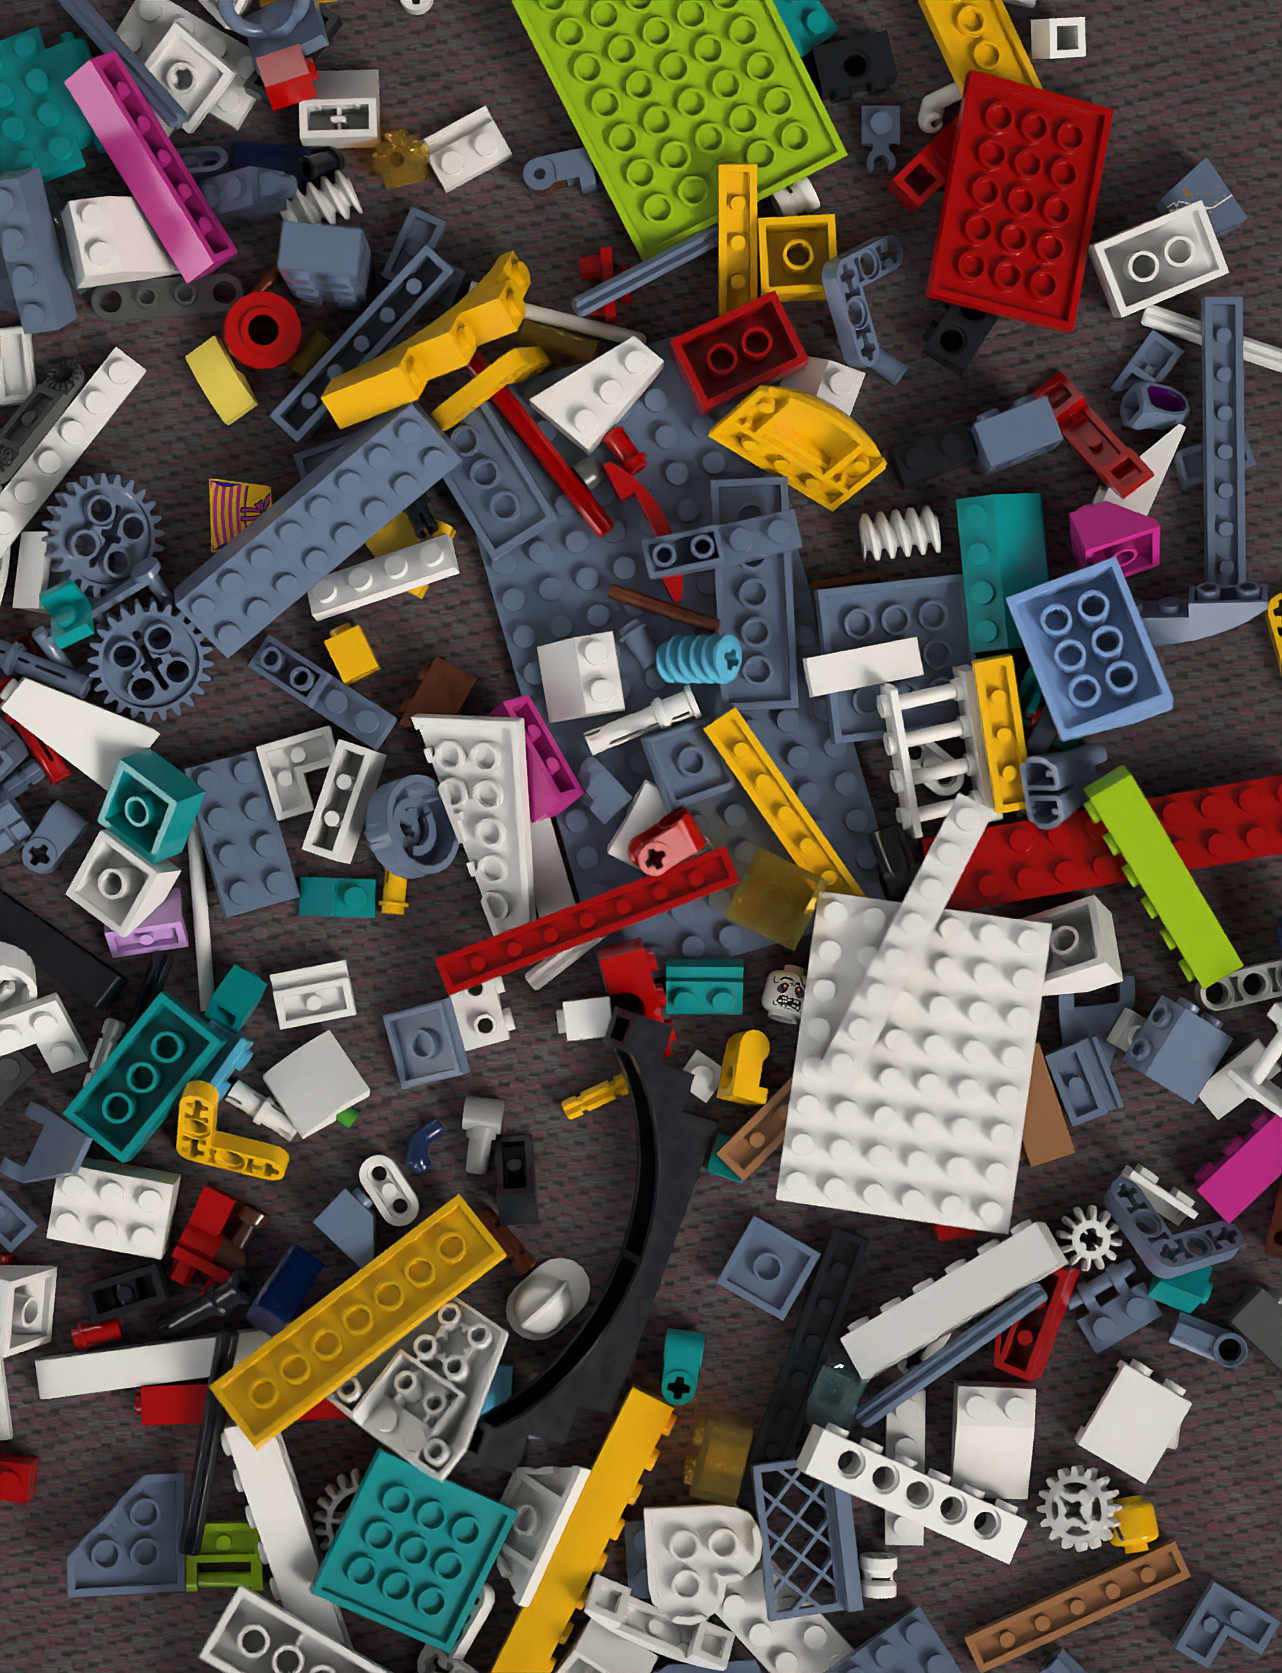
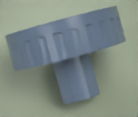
[364,775,459,879]

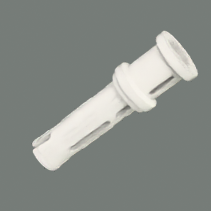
[584,685,702,755]

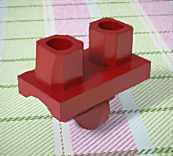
[580,247,643,323]

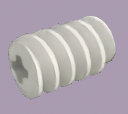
[280,170,363,226]
[859,505,941,562]

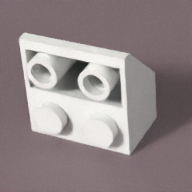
[299,70,381,149]

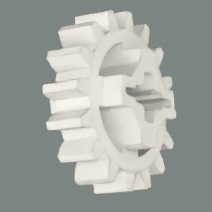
[1037,1465,1123,1552]

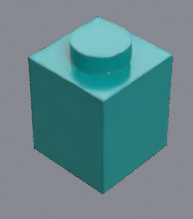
[204,964,267,1035]
[1147,1254,1213,1314]

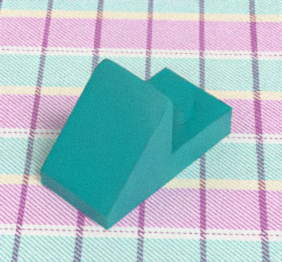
[299,877,377,918]

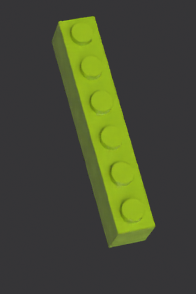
[1083,764,1244,990]

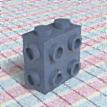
[1122,995,1234,1104]

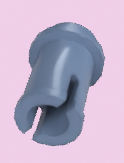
[619,618,658,670]

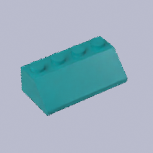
[956,493,1050,655]

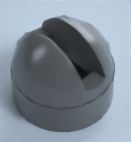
[571,458,604,492]

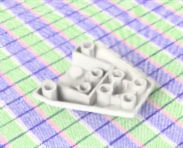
[325,1296,509,1482]

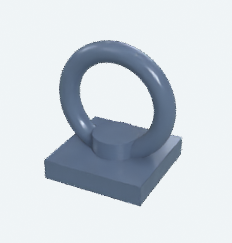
[218,0,329,77]

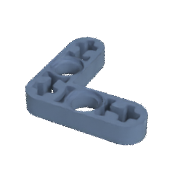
[821,235,903,369]
[1104,1178,1244,1279]

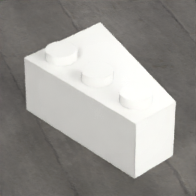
[529,336,664,456]

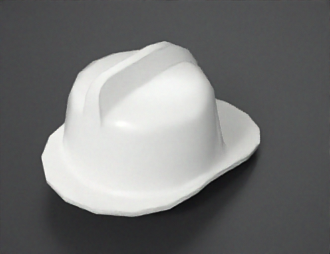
[506,1258,590,1340]

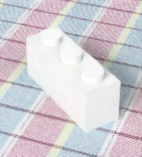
[302,739,387,864]

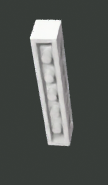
[795,1422,1028,1564]

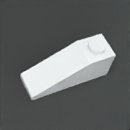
[1091,424,1186,516]

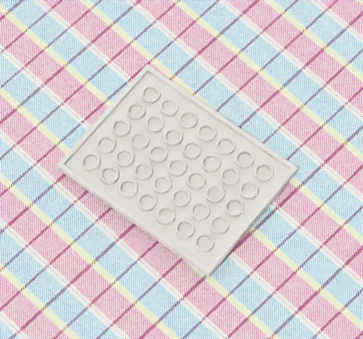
[776,891,1052,1234]

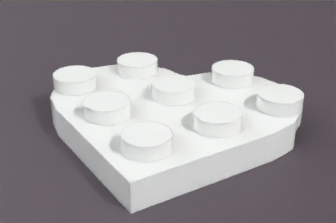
[644,1503,763,1625]

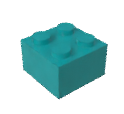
[97,748,206,864]

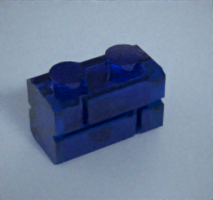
[245,1243,325,1337]

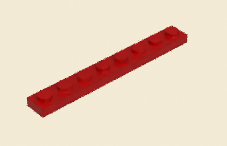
[435,846,740,996]

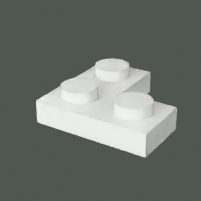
[256,725,337,821]
[0,992,89,1073]

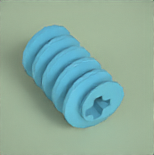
[656,634,742,684]

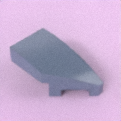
[1111,329,1184,392]

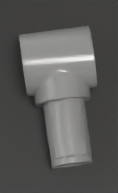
[462,1095,505,1174]

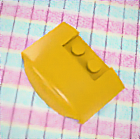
[708,385,887,512]

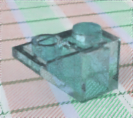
[804,1362,870,1435]

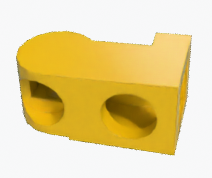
[716,1030,770,1107]

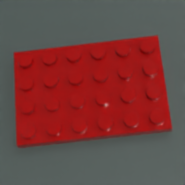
[925,70,1114,334]

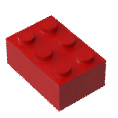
[668,290,809,418]

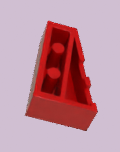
[994,1242,1080,1382]

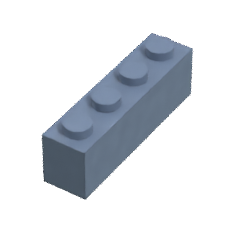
[0,167,78,334]

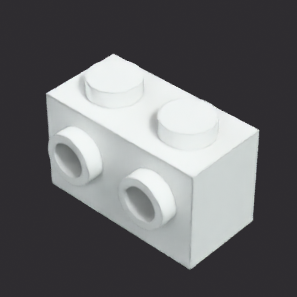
[450,976,516,1051]

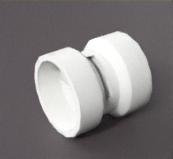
[769,176,820,217]
[859,1552,898,1598]

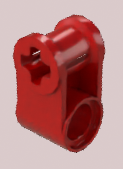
[628,807,706,876]

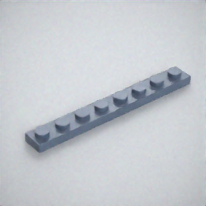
[1201,296,1246,585]

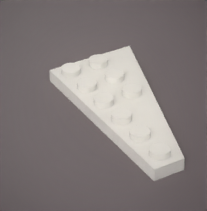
[411,713,536,936]

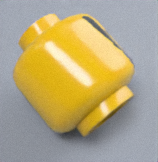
[1109,1495,1159,1554]

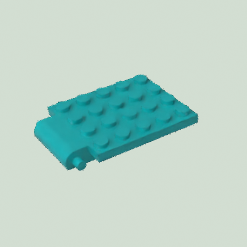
[0,26,107,183]

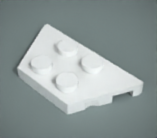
[496,1466,591,1607]

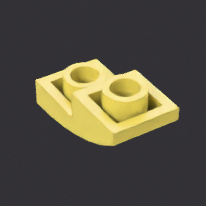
[185,335,258,426]

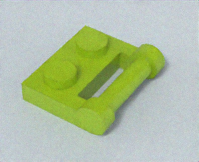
[185,1520,265,1592]

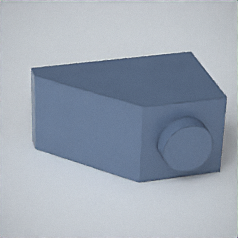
[313,1186,377,1269]

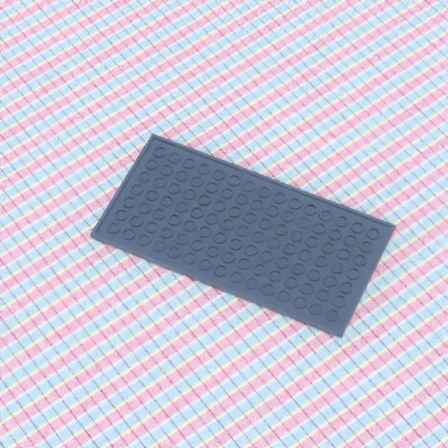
[438,334,886,992]

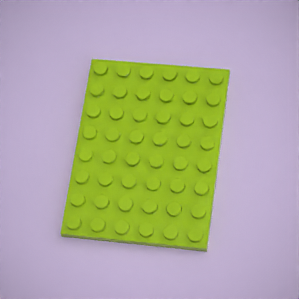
[511,0,848,261]

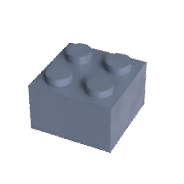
[968,394,1063,478]

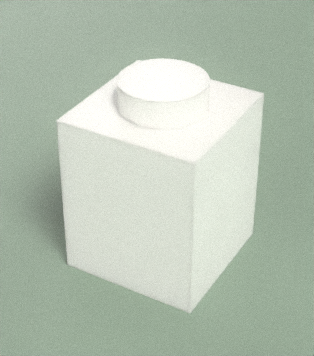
[1031,17,1086,59]

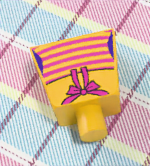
[209,479,276,555]

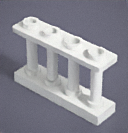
[876,664,1003,839]

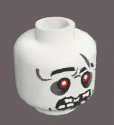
[762,965,807,1024]

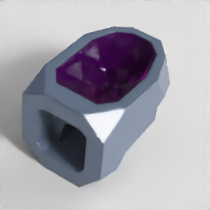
[1120,382,1190,430]

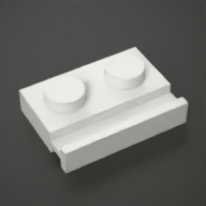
[419,105,513,193]
[270,960,357,1030]

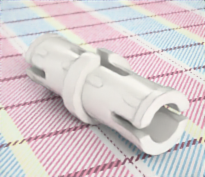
[225,1080,297,1142]

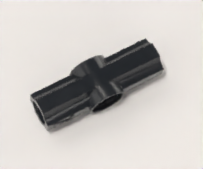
[868,822,921,903]

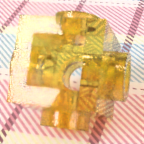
[372,128,431,190]

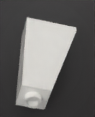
[0,676,160,791]

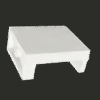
[1074,1359,1192,1484]

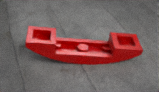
[1032,371,1154,499]
[603,462,683,605]

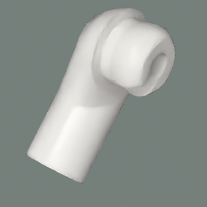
[917,82,962,133]

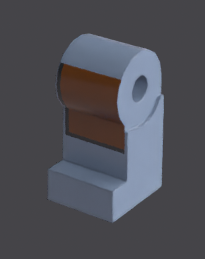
[523,147,598,197]

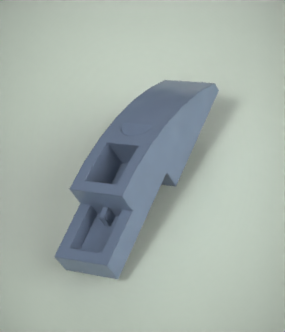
[641,509,803,580]
[1133,581,1268,645]
[248,634,398,751]

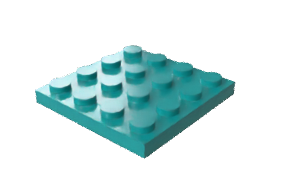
[309,1447,518,1653]

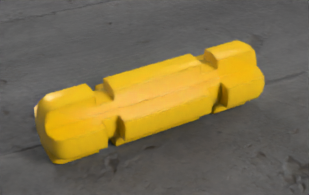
[561,1073,629,1120]

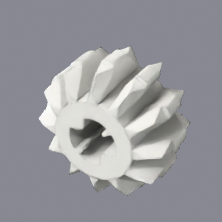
[1055,1205,1122,1271]

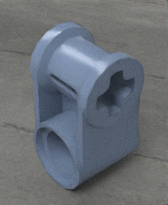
[22,800,90,874]

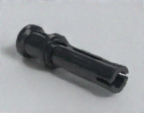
[156,1269,257,1341]

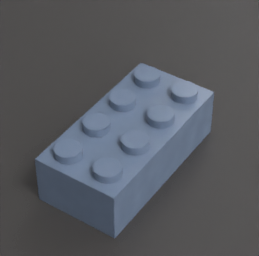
[278,221,375,311]

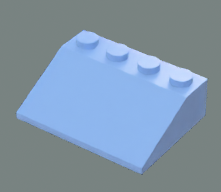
[1006,557,1173,741]

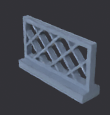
[750,1453,864,1622]

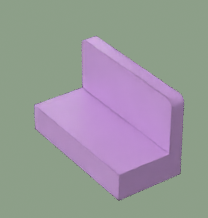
[104,888,188,958]

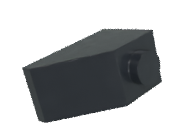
[494,1134,539,1226]

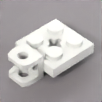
[144,22,238,138]

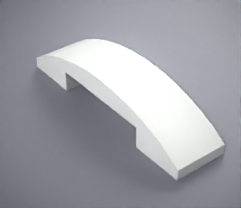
[584,1574,736,1671]

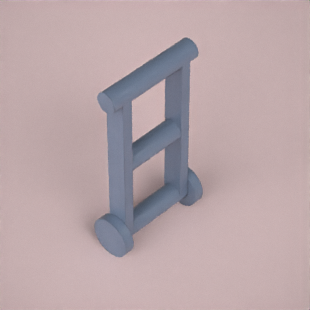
[32,557,188,676]

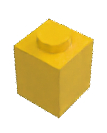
[324,623,381,685]

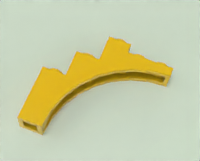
[321,250,531,429]

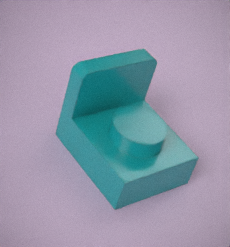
[39,579,94,649]

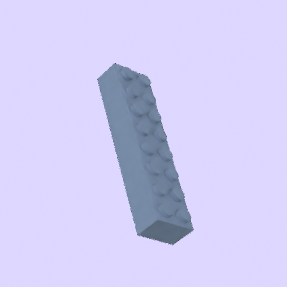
[174,401,462,659]

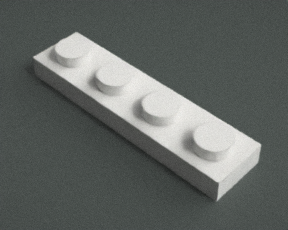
[307,534,460,621]
[884,1389,926,1546]

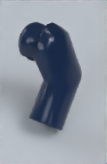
[404,1116,446,1174]

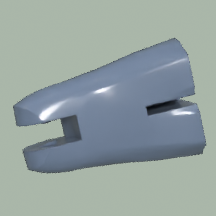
[1020,744,1110,830]

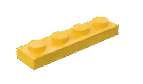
[717,163,758,317]
[971,654,1027,814]

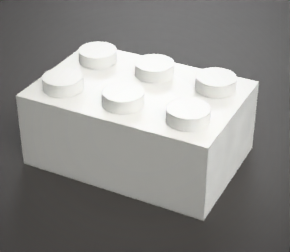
[46,1158,181,1260]

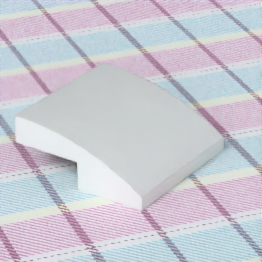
[263,1030,370,1139]

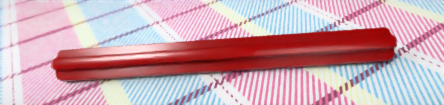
[464,348,614,538]

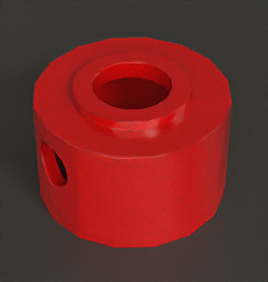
[222,292,301,370]

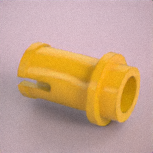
[378,868,409,915]

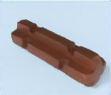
[477,1207,535,1275]

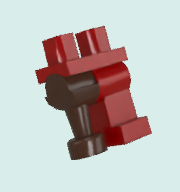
[169,1184,271,1295]

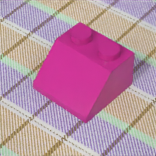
[1069,501,1160,577]

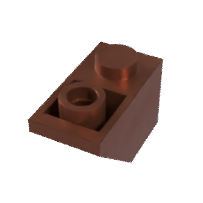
[397,656,479,729]

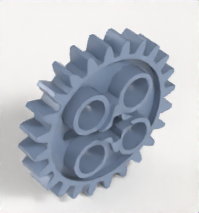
[41,473,165,598]
[87,597,214,722]

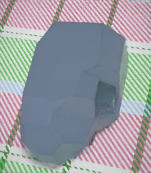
[577,756,633,825]

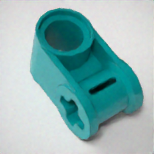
[661,1328,706,1405]

